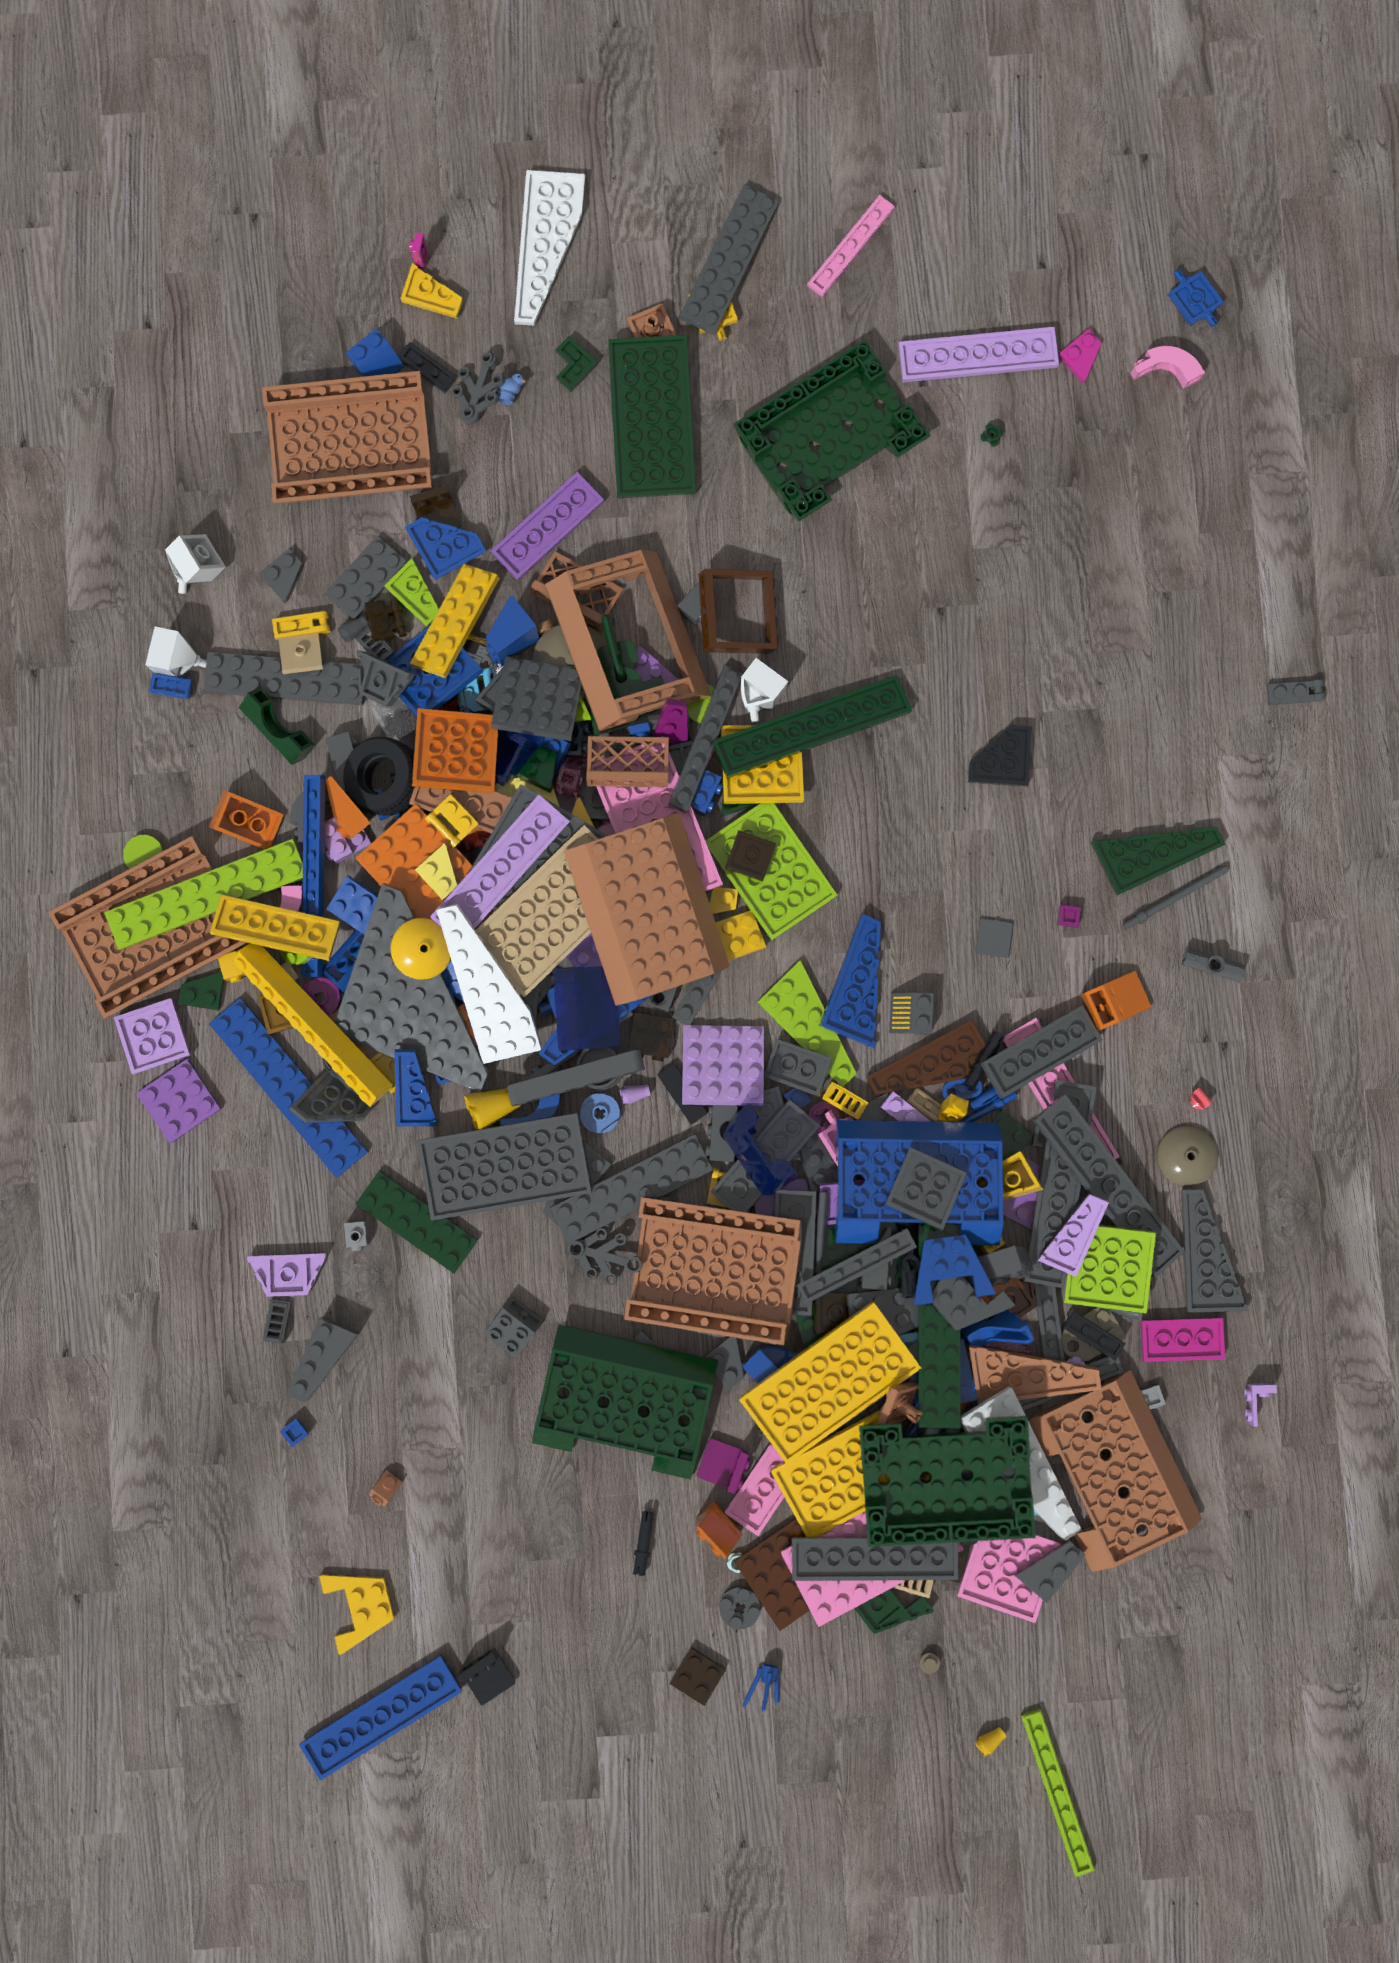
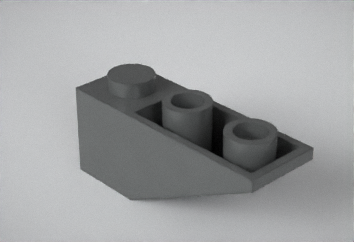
[860,1228,894,1290]

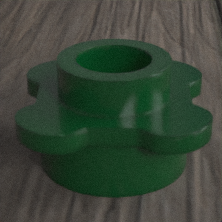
[980,424,1003,447]

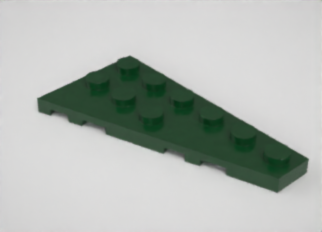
[1090,827,1226,896]

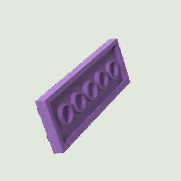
[491,472,604,581]

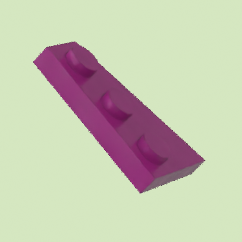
[651,699,688,746]

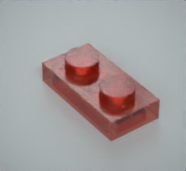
[455,831,491,853]

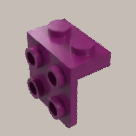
[697,1438,751,1494]

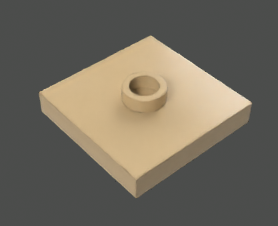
[279,633,323,674]

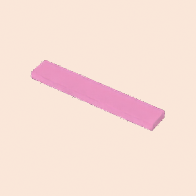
[807,195,895,298]

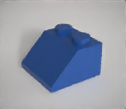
[346,328,404,377]

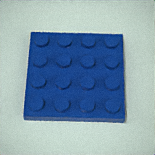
[386,624,483,717]

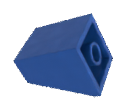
[485,596,539,667]

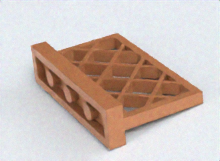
[531,551,623,632]
[586,736,669,787]

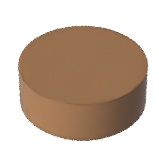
[536,619,554,635]

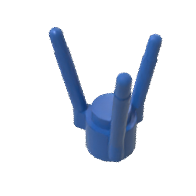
[742,1664,780,1711]

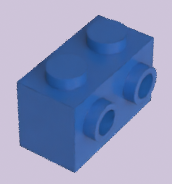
[690,769,723,817]

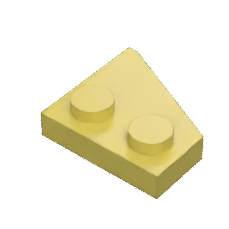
[415,844,458,900]

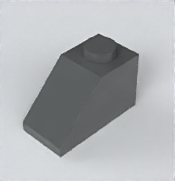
[678,582,701,626]

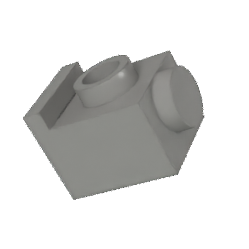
[344,1221,369,1251]

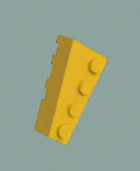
[976,1151,1044,1201]

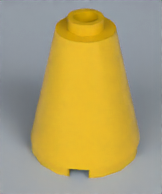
[464,1088,521,1130]

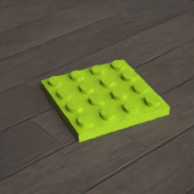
[1064,1225,1156,1313]

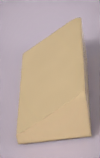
[906,1088,941,1122]

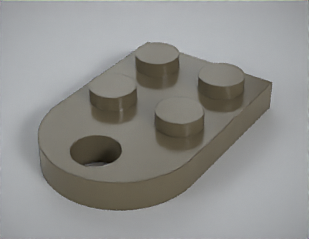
[1061,1307,1127,1361]

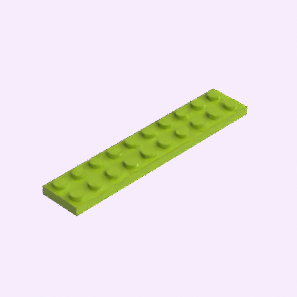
[104,839,303,950]

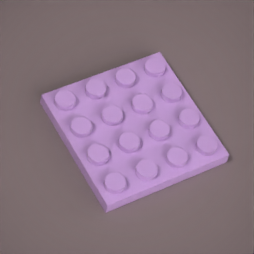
[682,1025,764,1106]

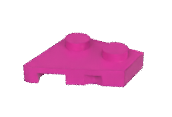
[1058,329,1101,384]

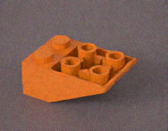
[1080,971,1152,1031]
[696,1501,742,1559]

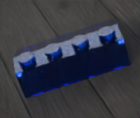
[553,966,621,1052]

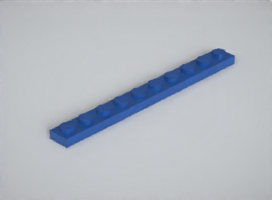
[301,775,325,977]

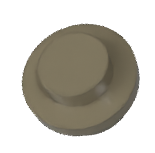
[919,1653,940,1674]

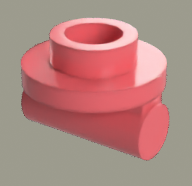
[1190,1087,1213,1110]

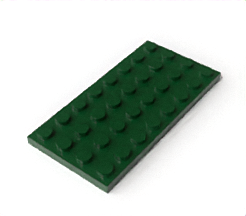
[608,335,696,498]

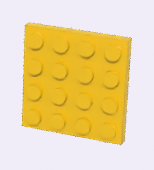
[721,725,804,804]

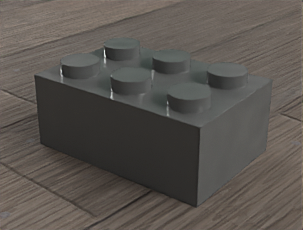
[964,1246,1034,1290]

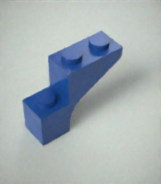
[960,1310,1034,1347]

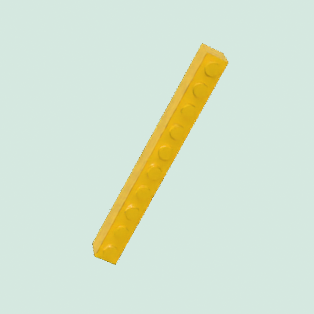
[233,943,393,1107]

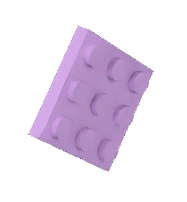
[114,998,191,1075]

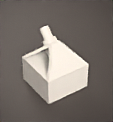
[165,534,226,594]
[145,626,207,677]
[740,658,788,722]

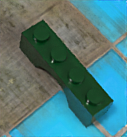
[239,687,314,765]

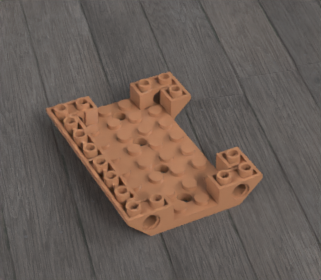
[1028,1369,1202,1572]

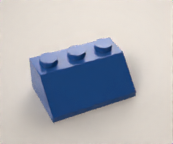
[322,930,364,993]

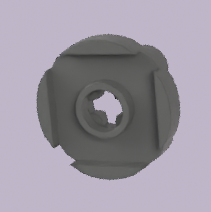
[719,1586,760,1630]

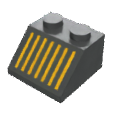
[889,993,934,1035]

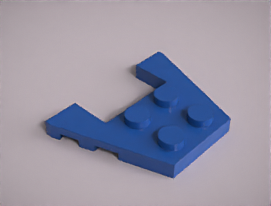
[914,1235,995,1306]

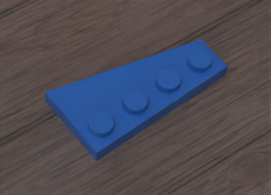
[394,1049,438,1126]

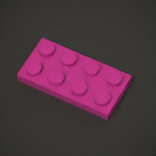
[1140,1318,1225,1362]

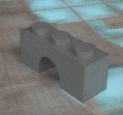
[706,1105,737,1162]

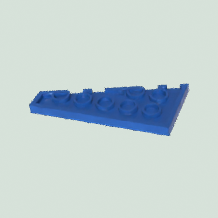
[819,914,881,1048]

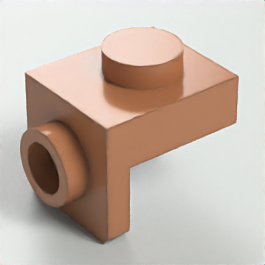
[369,1470,402,1507]

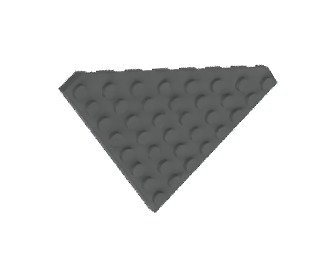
[335,883,489,1092]

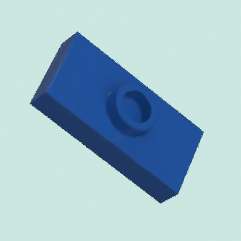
[149,673,193,700]

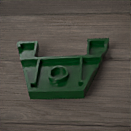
[854,1589,934,1634]

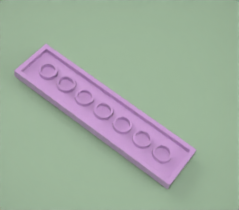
[898,327,1059,383]
[430,795,570,929]

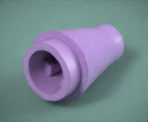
[619,1084,650,1105]

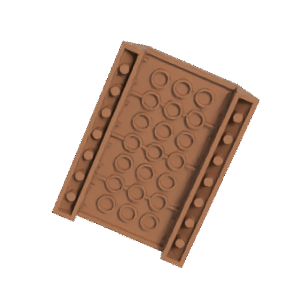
[262,371,432,504]
[564,813,730,1006]
[48,836,247,1019]
[624,1197,802,1345]

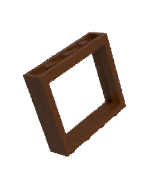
[698,569,779,654]

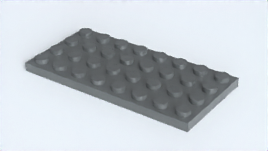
[417,1112,592,1221]

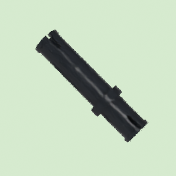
[964,1031,1005,1089]
[633,1511,655,1576]

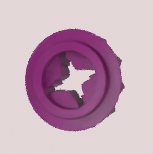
[808,1102,840,1133]

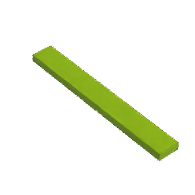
[1021,1708,1095,1877]

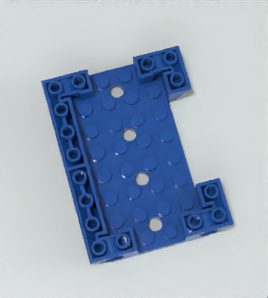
[836,1120,1003,1246]

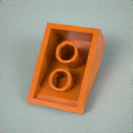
[325,776,370,840]
[209,790,284,850]

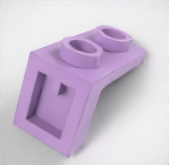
[1244,1383,1277,1427]

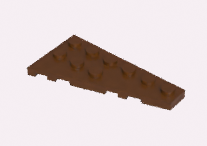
[866,1019,986,1095]

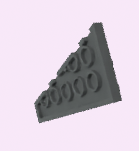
[1181,1189,1249,1312]

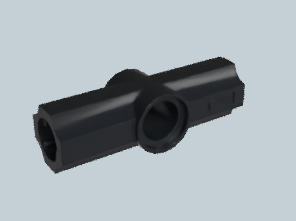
[898,1234,920,1298]

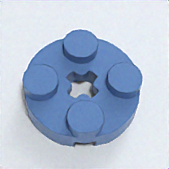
[580,1094,620,1133]

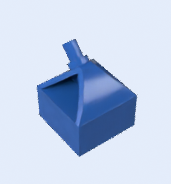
[741,1345,799,1383]

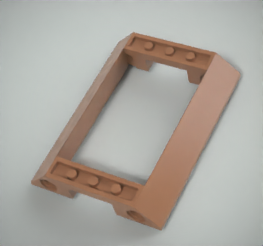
[545,550,711,731]

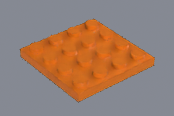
[412,708,498,793]

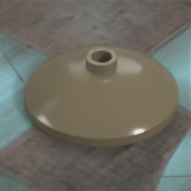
[1157,1126,1218,1187]

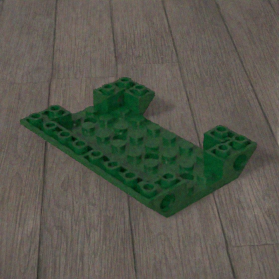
[733,339,931,522]
[532,1324,718,1480]
[859,1416,1036,1547]

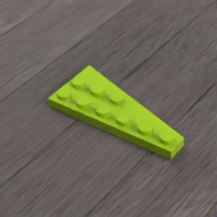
[757,960,857,1087]

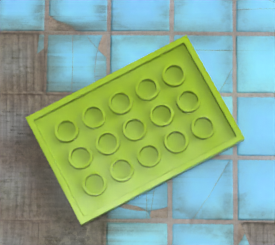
[706,803,838,941]

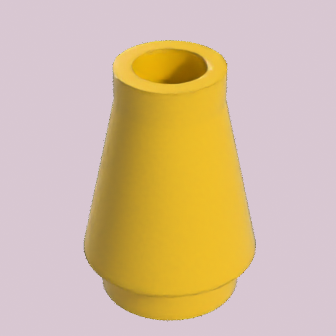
[975,1727,1007,1756]

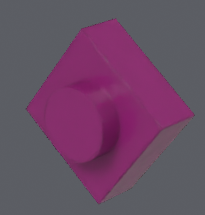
[1057,905,1081,928]

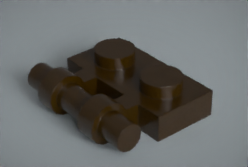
[364,598,407,642]

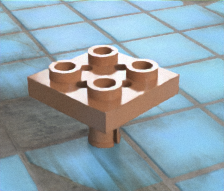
[627,303,676,338]
[877,1381,922,1424]

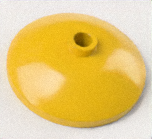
[390,918,451,980]

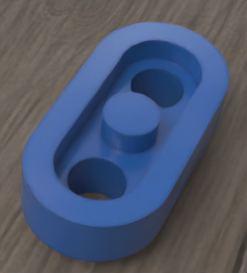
[942,1078,982,1099]

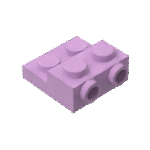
[324,817,371,864]

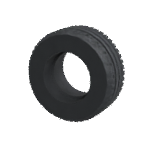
[343,736,415,816]

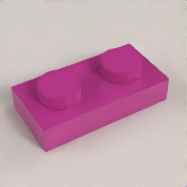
[409,233,428,269]

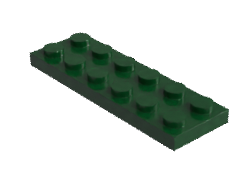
[356,1171,478,1274]

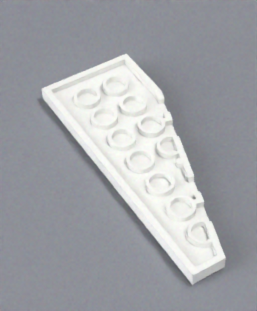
[514,170,585,326]
[436,903,542,1064]
[961,1386,1082,1541]

